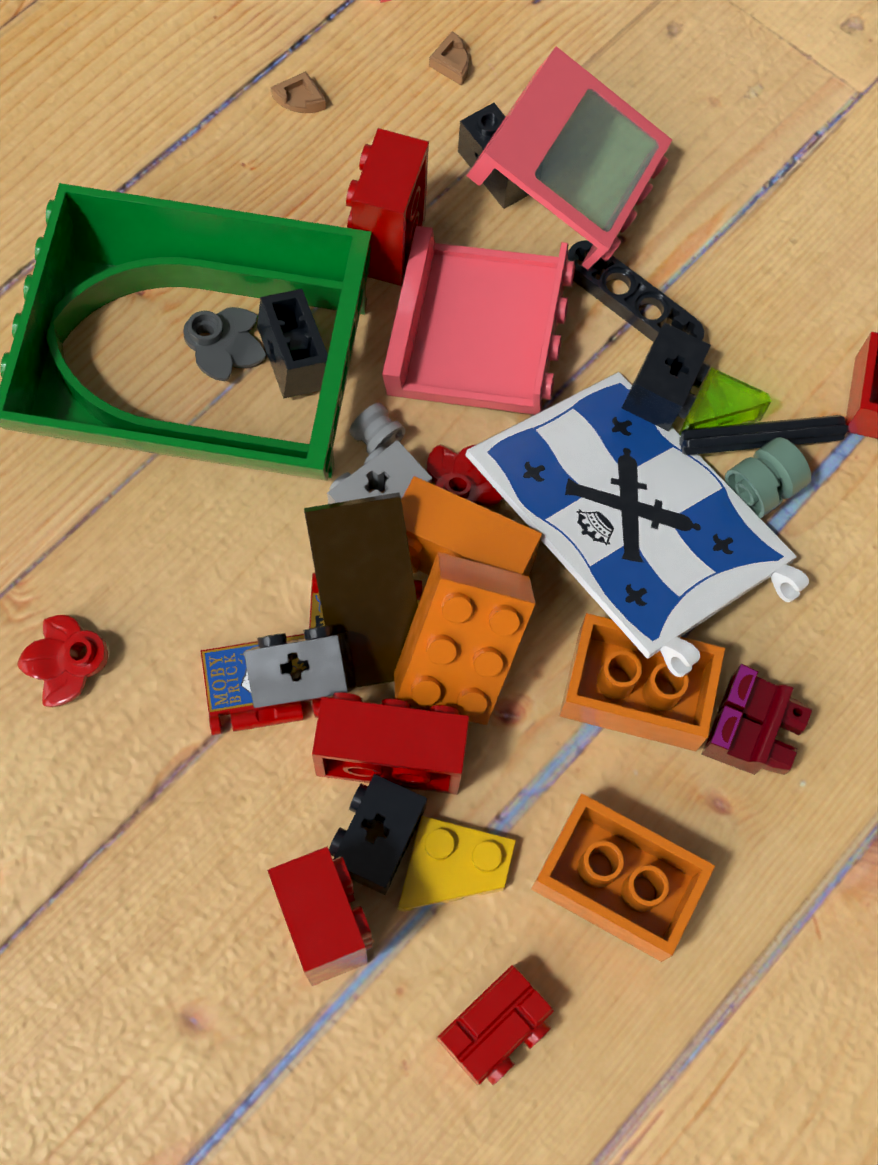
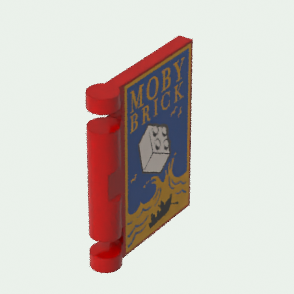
[200,634,321,736]

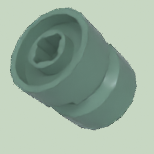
[725,437,811,518]

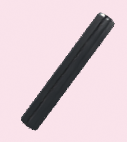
[679,415,848,455]

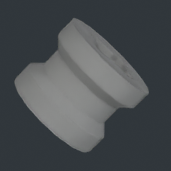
[349,403,405,455]

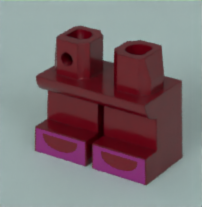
[701,663,812,775]

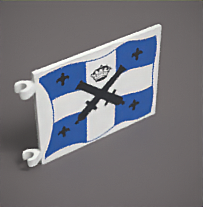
[465,372,809,677]

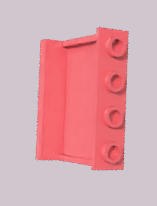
[382,226,575,415]

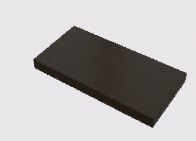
[304,492,418,687]

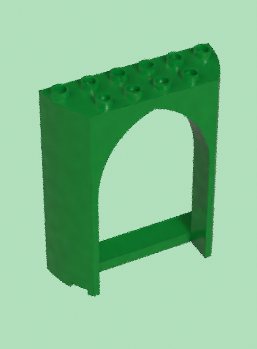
[0,183,371,481]

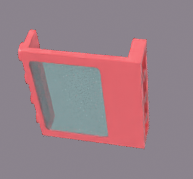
[466,46,672,270]

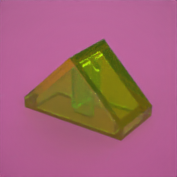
[679,367,771,436]

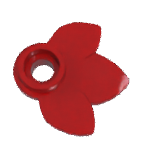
[426,444,504,506]
[17,615,108,707]

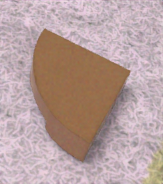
[429,31,469,85]
[271,71,326,113]

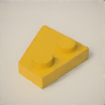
[398,816,516,912]

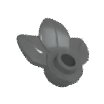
[183,307,266,381]

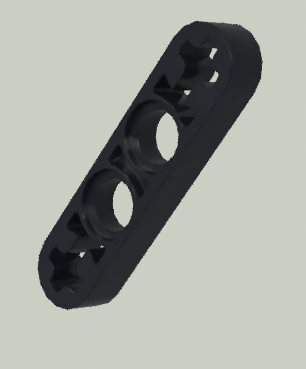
[568,240,704,342]

